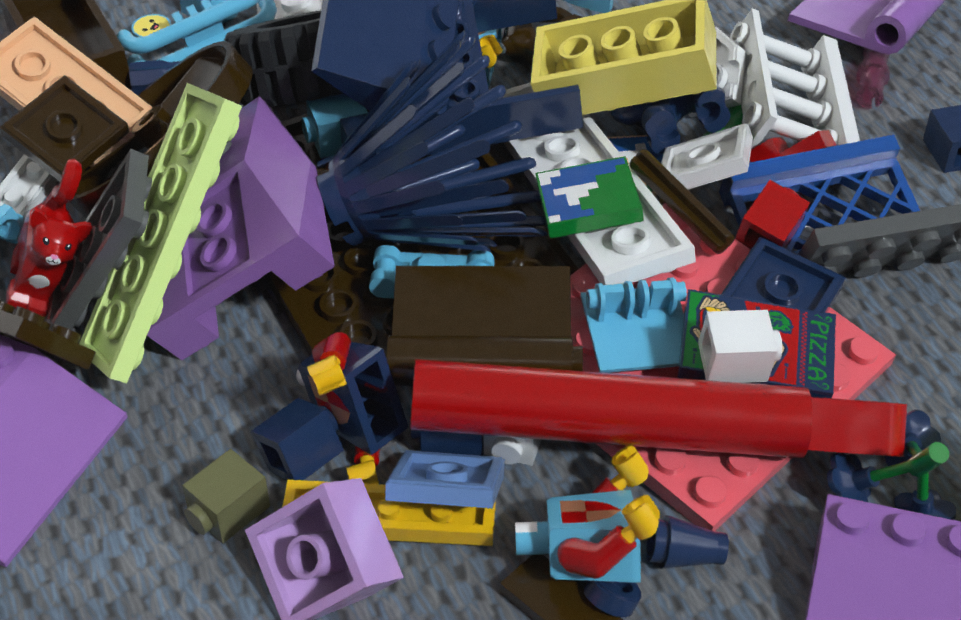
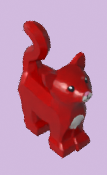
[5,159,92,317]

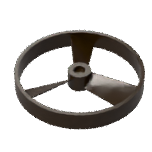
[70,41,253,218]

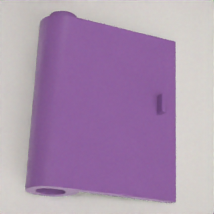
[788,0,946,54]

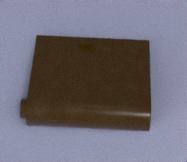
[387,266,583,386]

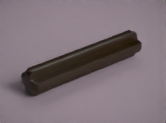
[629,149,735,254]

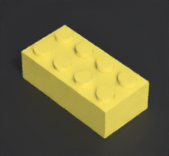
[530,0,717,115]

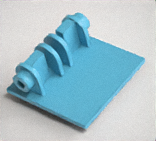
[580,277,687,373]

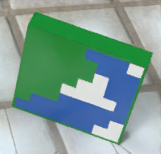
[535,156,644,238]

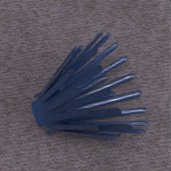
[317,30,548,252]

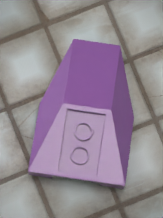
[147,96,335,360]

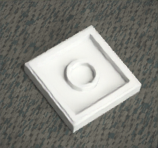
[661,123,753,189]

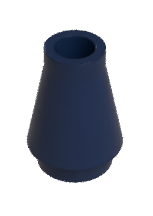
[646,515,729,569]

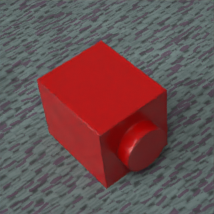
[735,180,810,250]

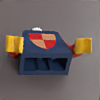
[296,332,409,484]

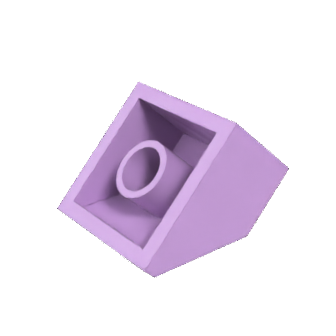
[245,478,404,620]

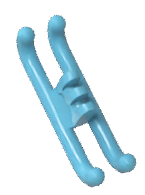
[116,0,277,67]

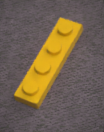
[282,480,496,546]

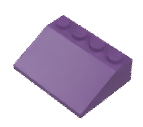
[0,335,127,567]
[805,494,961,620]

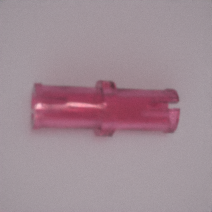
[856,47,890,109]

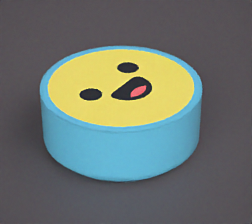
[131,14,171,37]

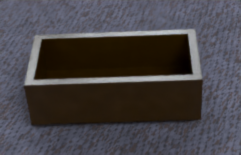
[0,0,132,89]

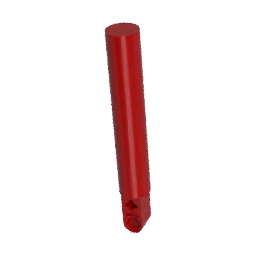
[410,359,907,458]

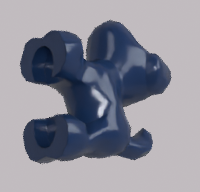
[610,86,730,154]

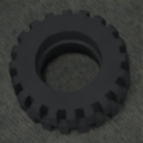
[224,10,343,107]

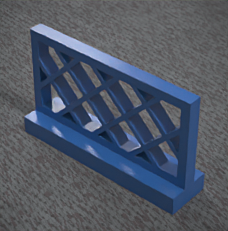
[719,135,920,254]

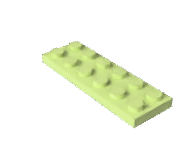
[79,83,242,383]

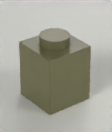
[182,448,270,544]

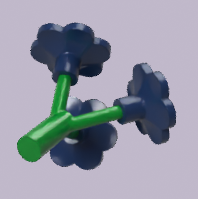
[827,409,956,520]

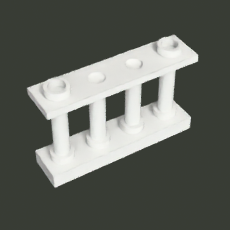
[730,8,860,148]

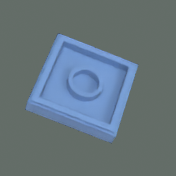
[385,450,505,509]

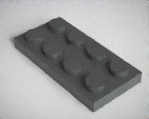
[47,149,152,330]
[798,204,961,278]

